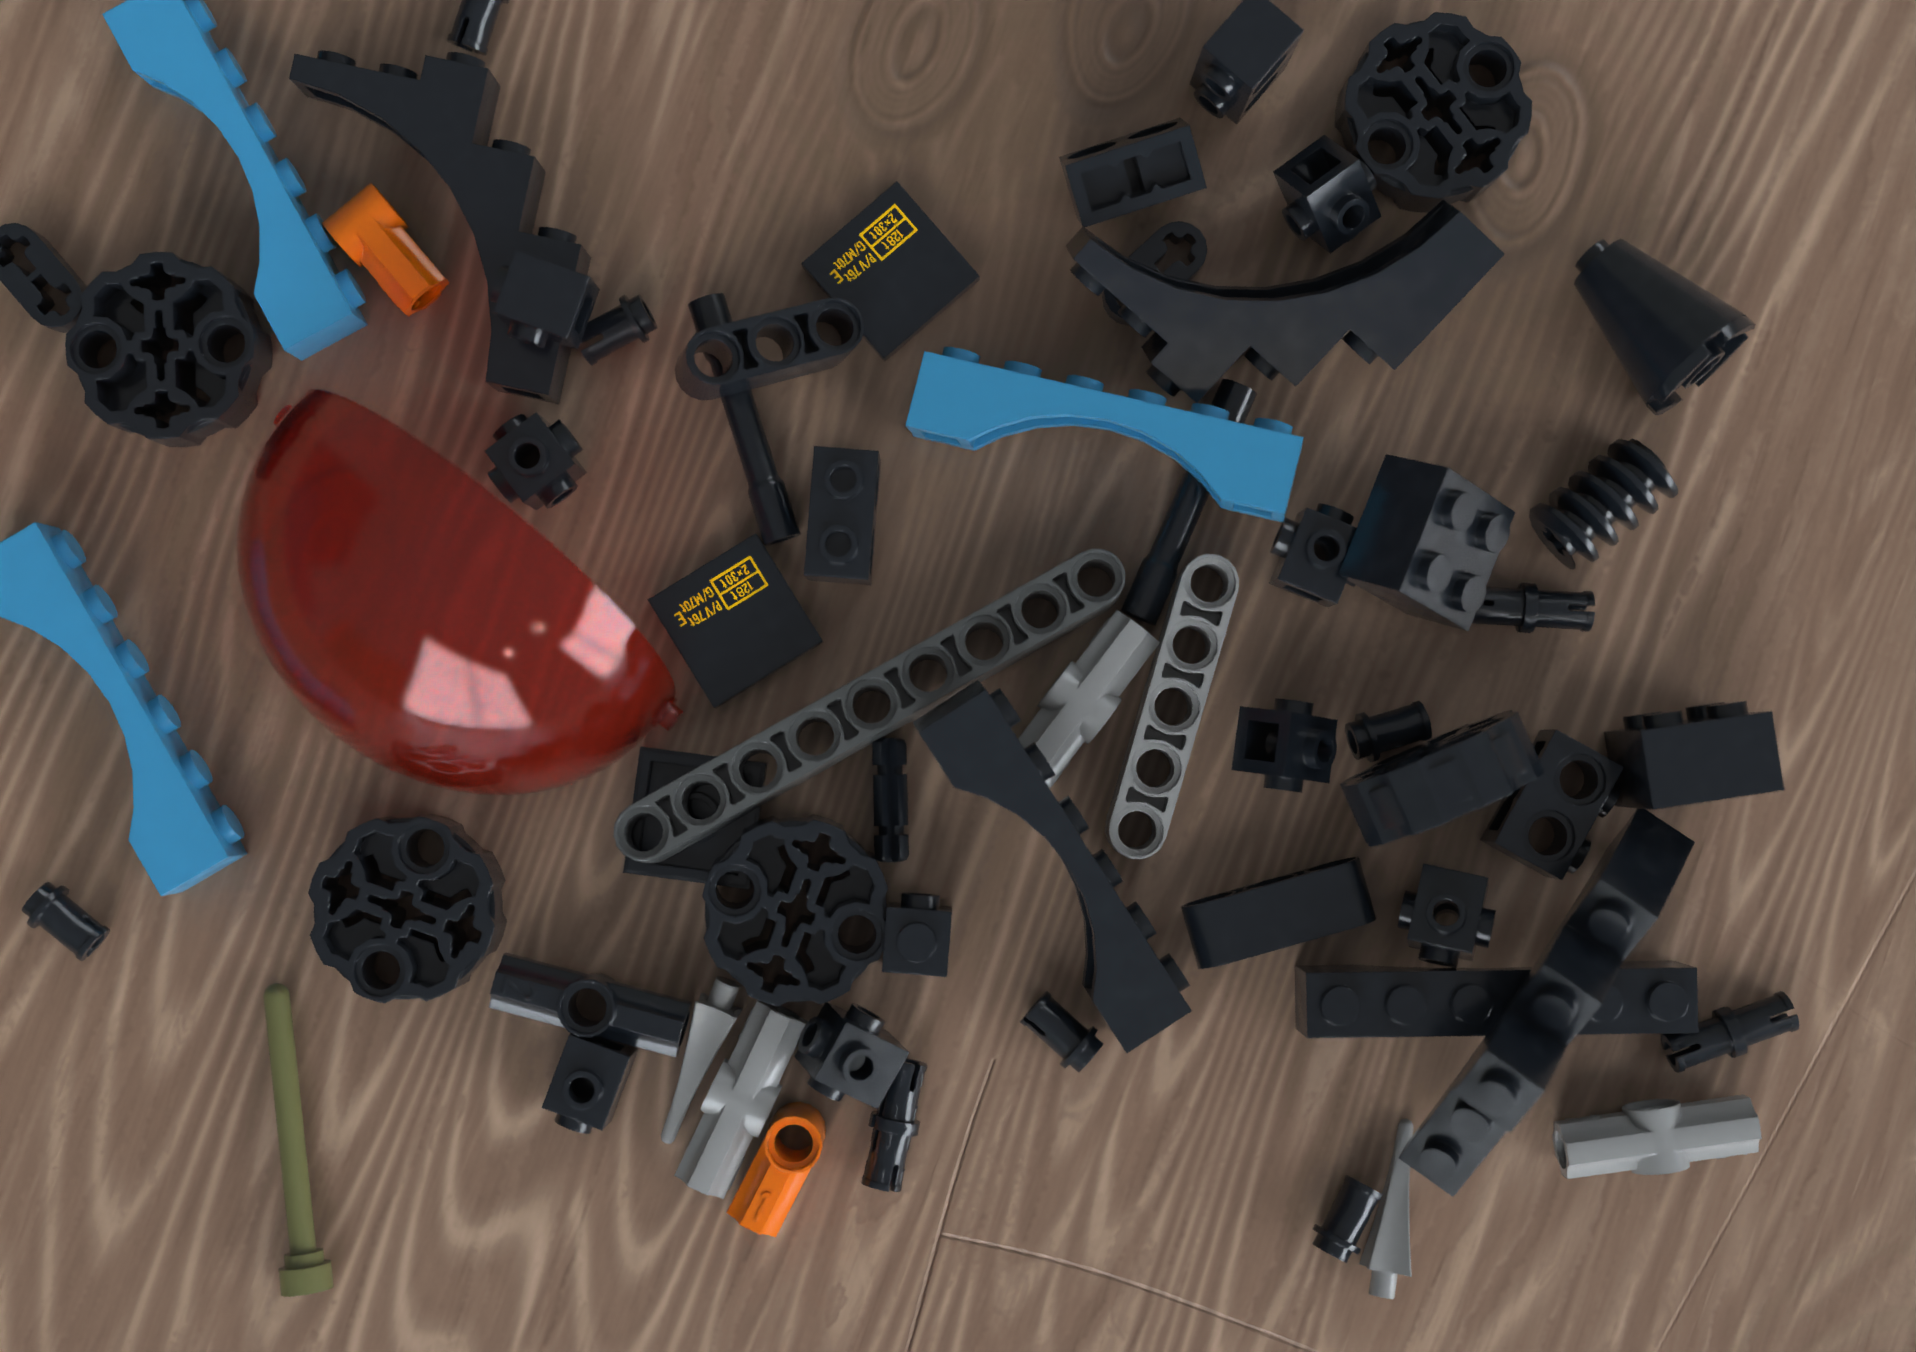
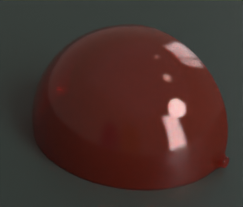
[236,389,684,796]

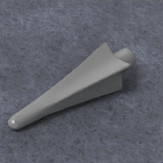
[661,976,742,1144]
[1359,1119,1413,1299]

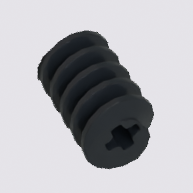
[1529,439,1678,569]

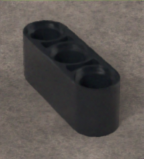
[675,298,864,400]
[1181,857,1376,969]

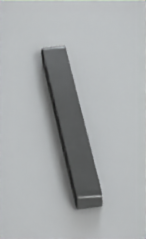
[613,548,1126,864]

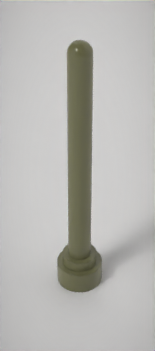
[263,983,334,1297]

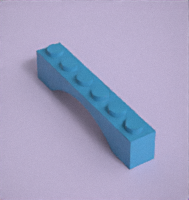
[102,0,368,361]
[905,347,1304,523]
[0,522,248,896]

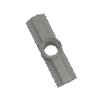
[1018,610,1160,787]
[674,1000,808,1199]
[1552,1095,1762,1179]

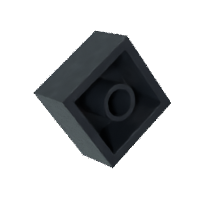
[1338,454,1515,631]
[1604,701,1784,810]

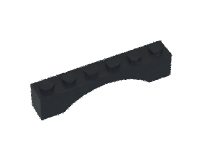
[913,680,1192,1053]
[1295,960,1699,1038]

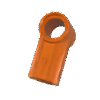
[322,183,450,317]
[727,1102,826,1238]

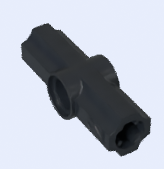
[489,953,692,1057]

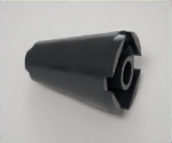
[1574,239,1755,415]

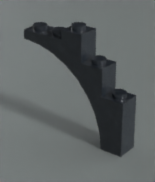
[289,50,591,404]
[1066,199,1505,403]
[1398,808,1695,1197]

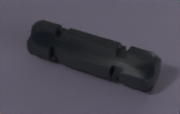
[872,738,909,862]

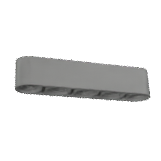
[1105,554,1239,860]

